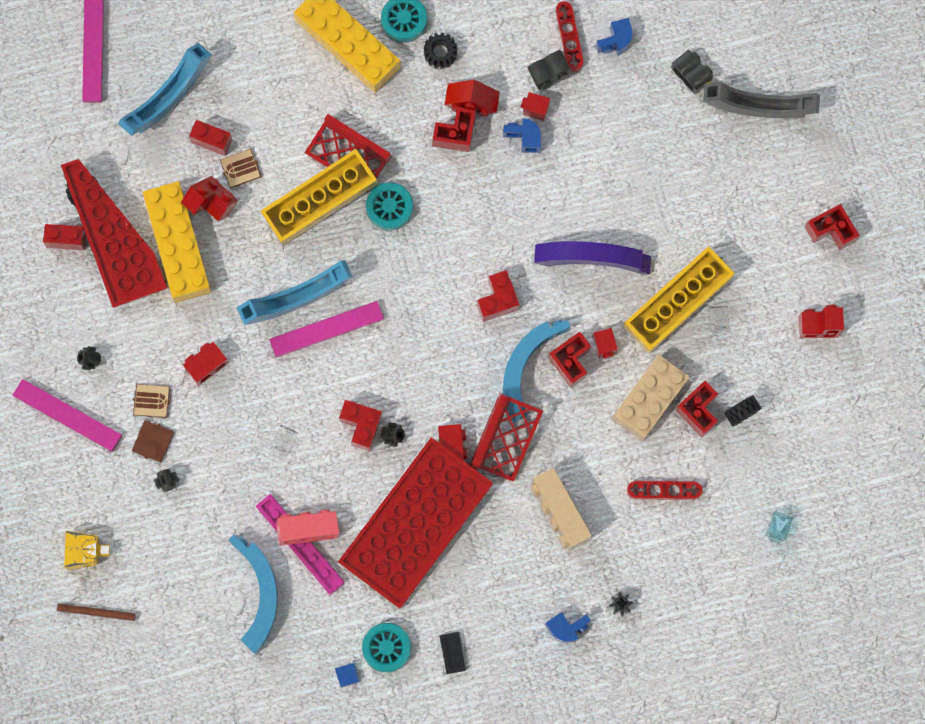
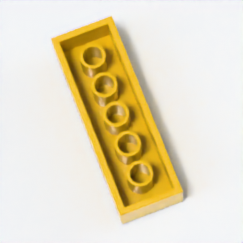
[293,0,401,93]
[260,149,378,246]
[142,181,212,303]
[623,246,735,354]

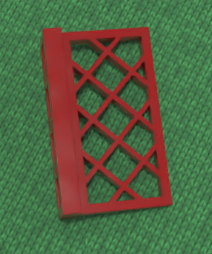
[304,114,393,193]
[470,392,543,482]

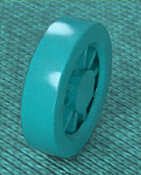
[381,0,427,43]
[366,182,413,231]
[362,623,411,673]

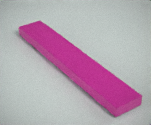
[82,0,104,103]
[269,301,384,358]
[12,379,122,452]
[256,494,345,595]

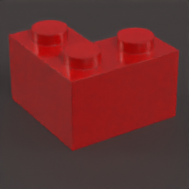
[444,79,500,117]
[432,107,476,152]
[181,176,239,222]
[805,204,860,250]
[477,270,519,322]
[799,304,844,338]
[548,332,592,388]
[675,381,718,438]
[339,400,382,451]

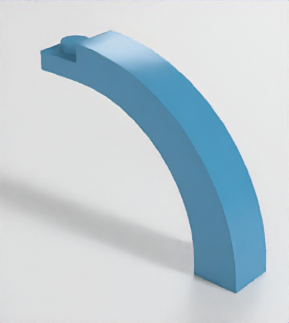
[118,43,212,136]
[237,260,353,325]
[502,320,571,424]
[229,534,278,655]

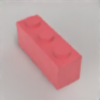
[276,510,339,546]

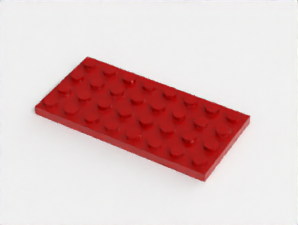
[338,437,494,609]

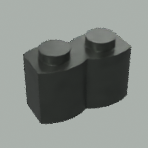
[671,49,713,94]
[527,50,572,90]

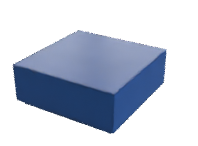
[335,663,359,688]

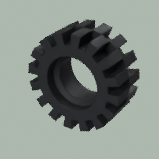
[424,32,457,69]
[724,395,762,427]

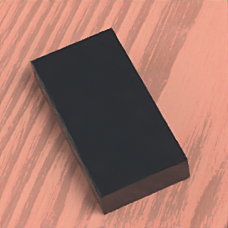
[439,632,466,675]

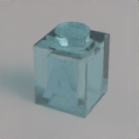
[765,511,793,543]

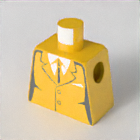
[64,531,110,570]

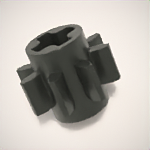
[77,346,101,370]
[381,422,405,447]
[154,469,179,492]
[609,592,633,617]

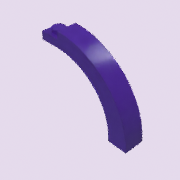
[534,241,651,275]

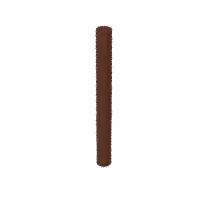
[57,603,136,621]

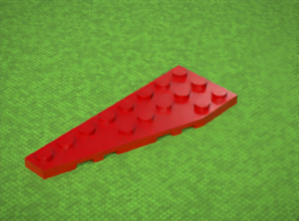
[61,159,167,308]

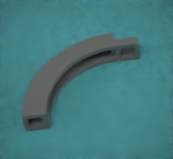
[703,82,820,118]

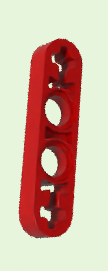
[555,1,583,72]
[626,481,703,500]

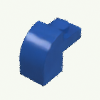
[596,18,633,56]
[503,118,541,153]
[544,612,591,643]

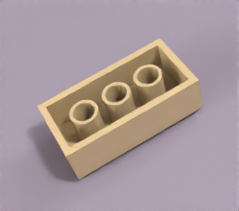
[612,354,689,442]
[530,468,592,552]

